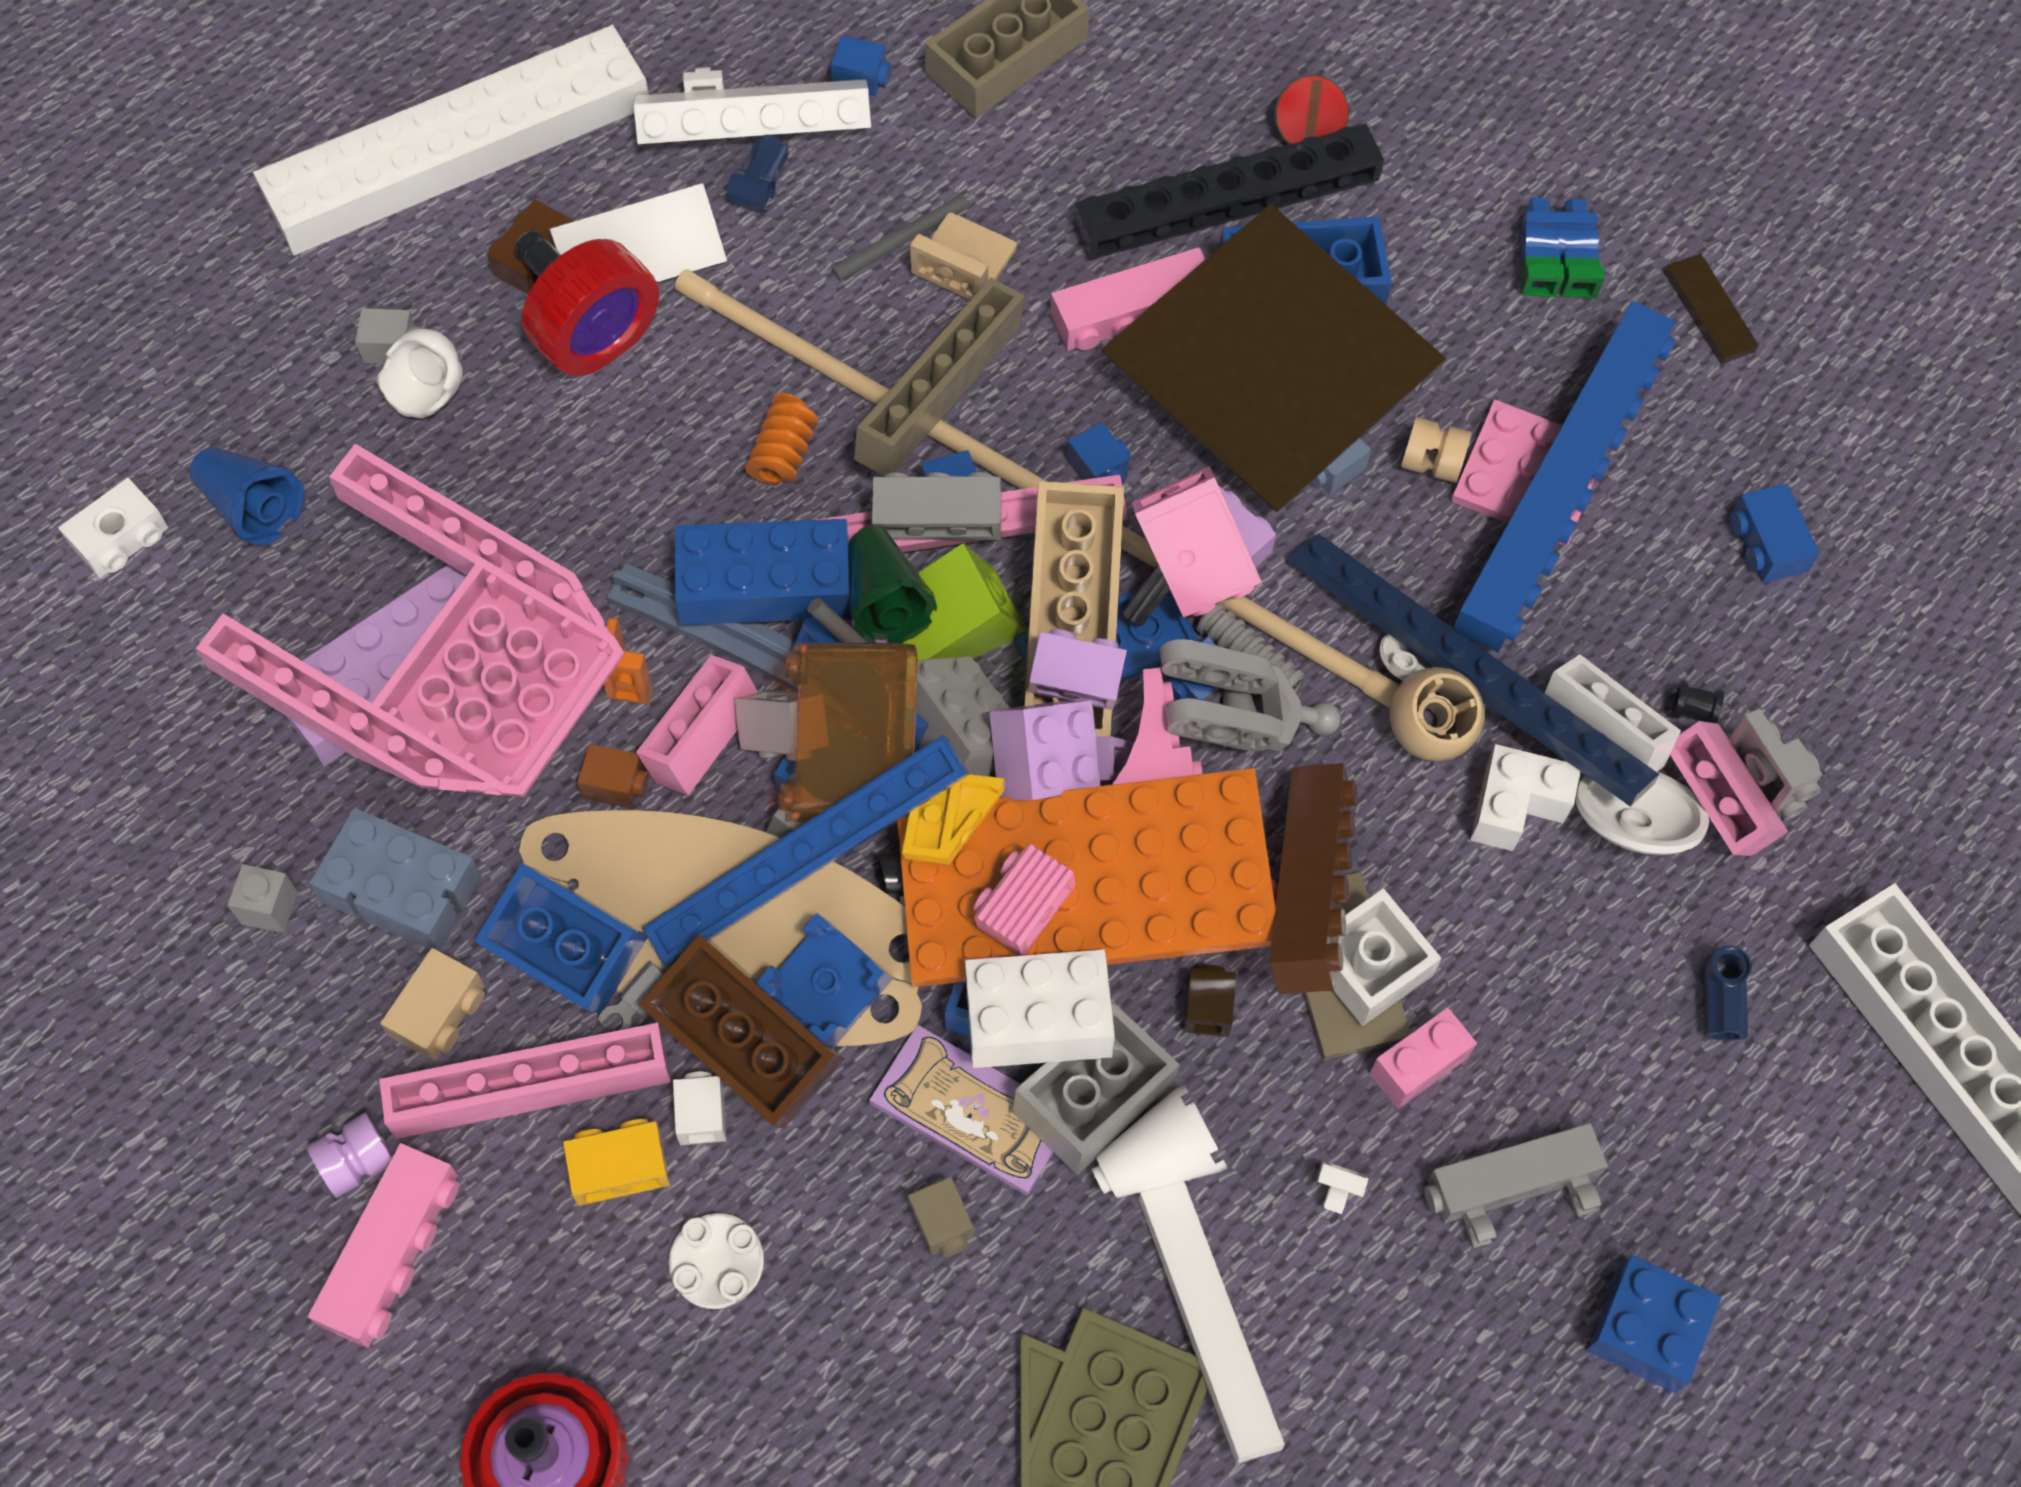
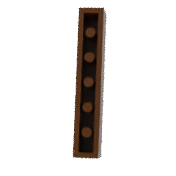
[1269,763,1358,994]

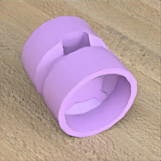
[307,1112,393,1198]

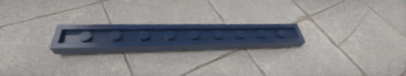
[1290,533,1659,807]

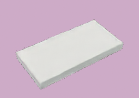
[549,183,727,282]

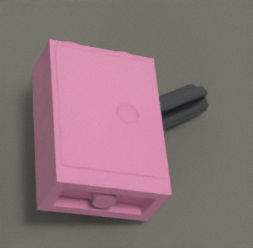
[1122,466,1262,626]

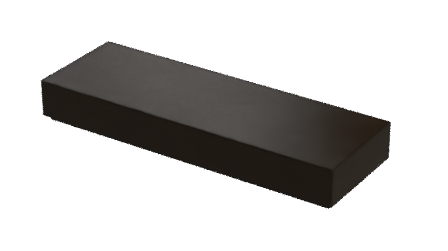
[1664,253,1759,364]

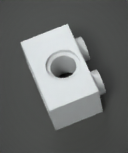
[58,478,168,578]

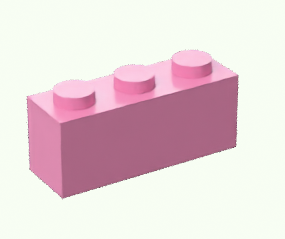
[636,655,758,796]
[1670,721,1788,856]

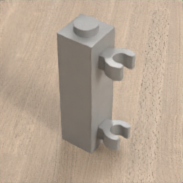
[1424,1123,1608,1249]

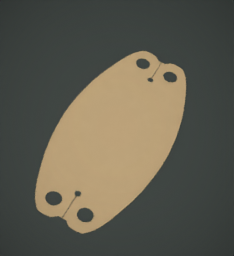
[506,810,922,1046]

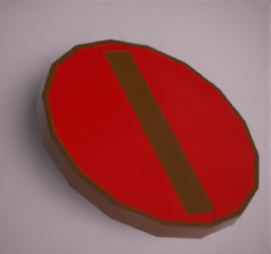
[1274,75,1349,145]

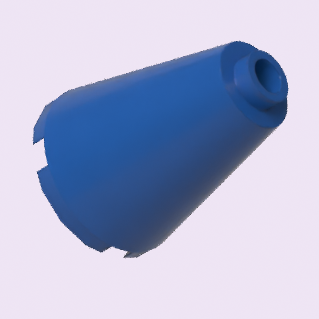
[189,447,305,545]

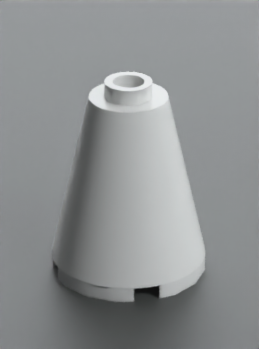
[1092,1084,1228,1198]

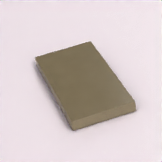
[1304,872,1411,1060]

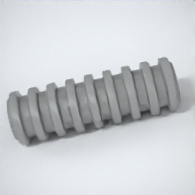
[1197,603,1305,692]

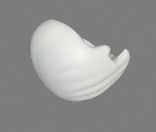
[377,329,463,418]

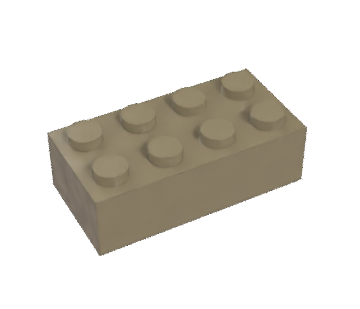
[925,0,1090,118]

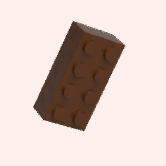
[638,934,845,1129]

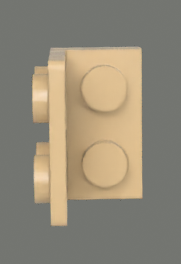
[910,213,1017,300]

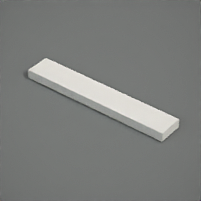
[1138,1181,1285,1464]

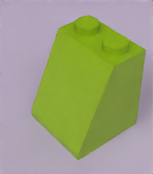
[900,543,1028,661]

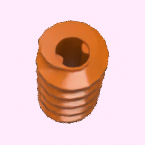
[745,392,819,485]

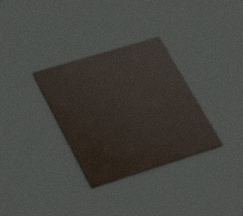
[1101,204,1447,513]

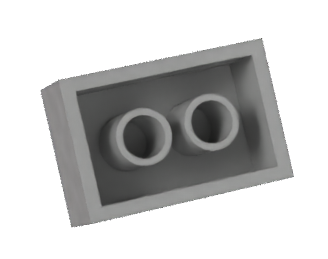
[890,656,1009,777]
[1012,1003,1180,1175]

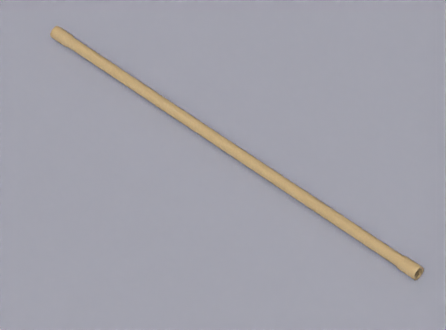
[675,269,1400,708]

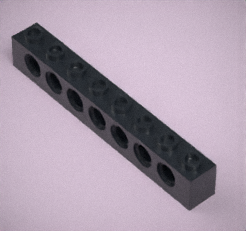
[1073,123,1384,261]

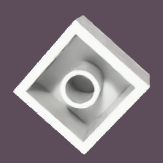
[1334,888,1442,1026]

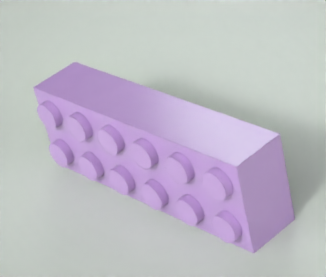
[285,565,467,767]

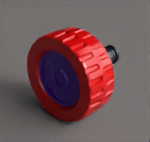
[515,230,659,376]

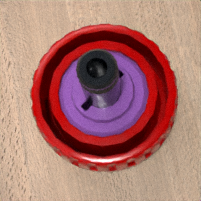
[459,1372,630,1487]

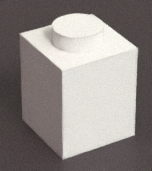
[673,1072,726,1145]

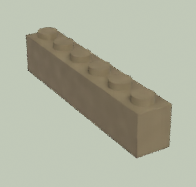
[854,278,1025,476]

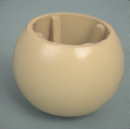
[1389,667,1485,761]

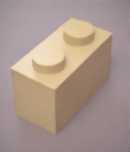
[380,948,485,1061]

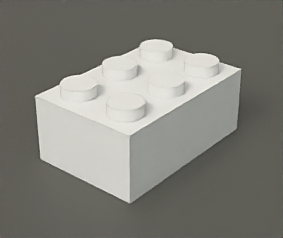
[965,950,1115,1068]

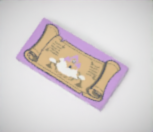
[869,1025,1054,1196]

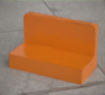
[604,618,653,705]

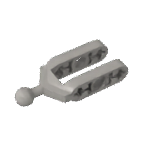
[1160,639,1341,751]

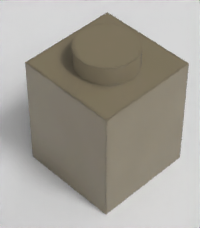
[908,1177,974,1258]

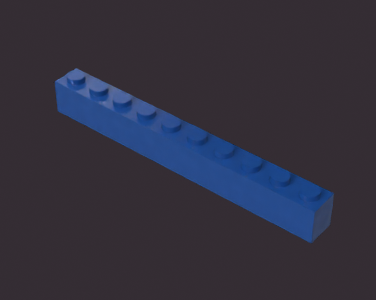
[1453,301,1676,653]

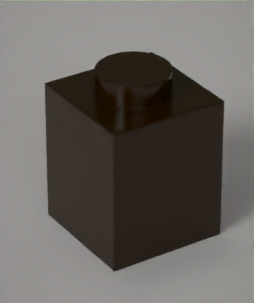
[1184,965,1236,1037]

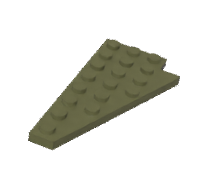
[1020,1308,1208,1487]

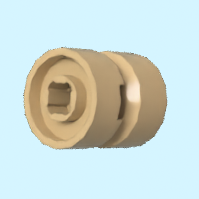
[1401,416,1472,483]

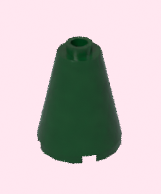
[848,527,937,645]

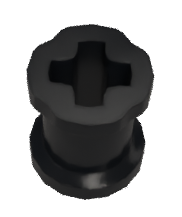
[1671,680,1724,723]

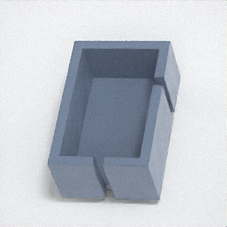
[309,808,482,952]

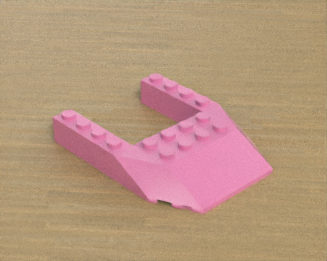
[196,444,624,797]

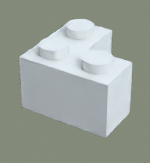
[1470,744,1580,851]

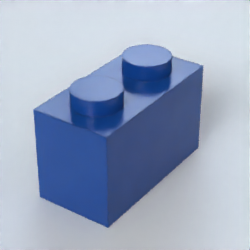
[1730,483,1820,583]

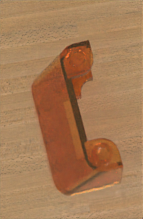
[779,642,918,828]

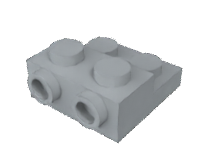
[1729,709,1822,820]

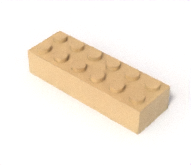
[1024,481,1124,737]

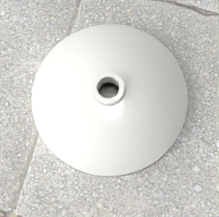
[1576,772,1709,855]

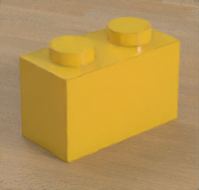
[563,1119,670,1206]

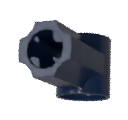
[727,134,789,213]
[1700,945,1752,1041]

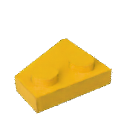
[902,774,1005,865]

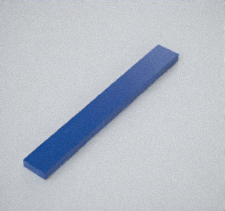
[642,735,970,966]

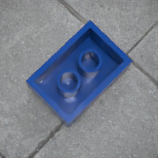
[474,863,648,1014]

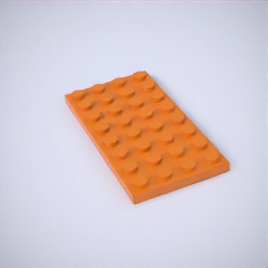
[898,768,1276,987]

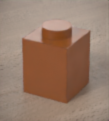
[577,744,649,809]

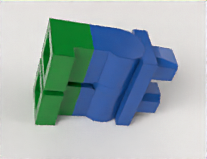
[1519,197,1605,298]

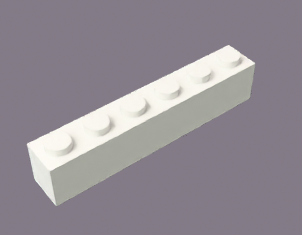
[633,79,871,144]

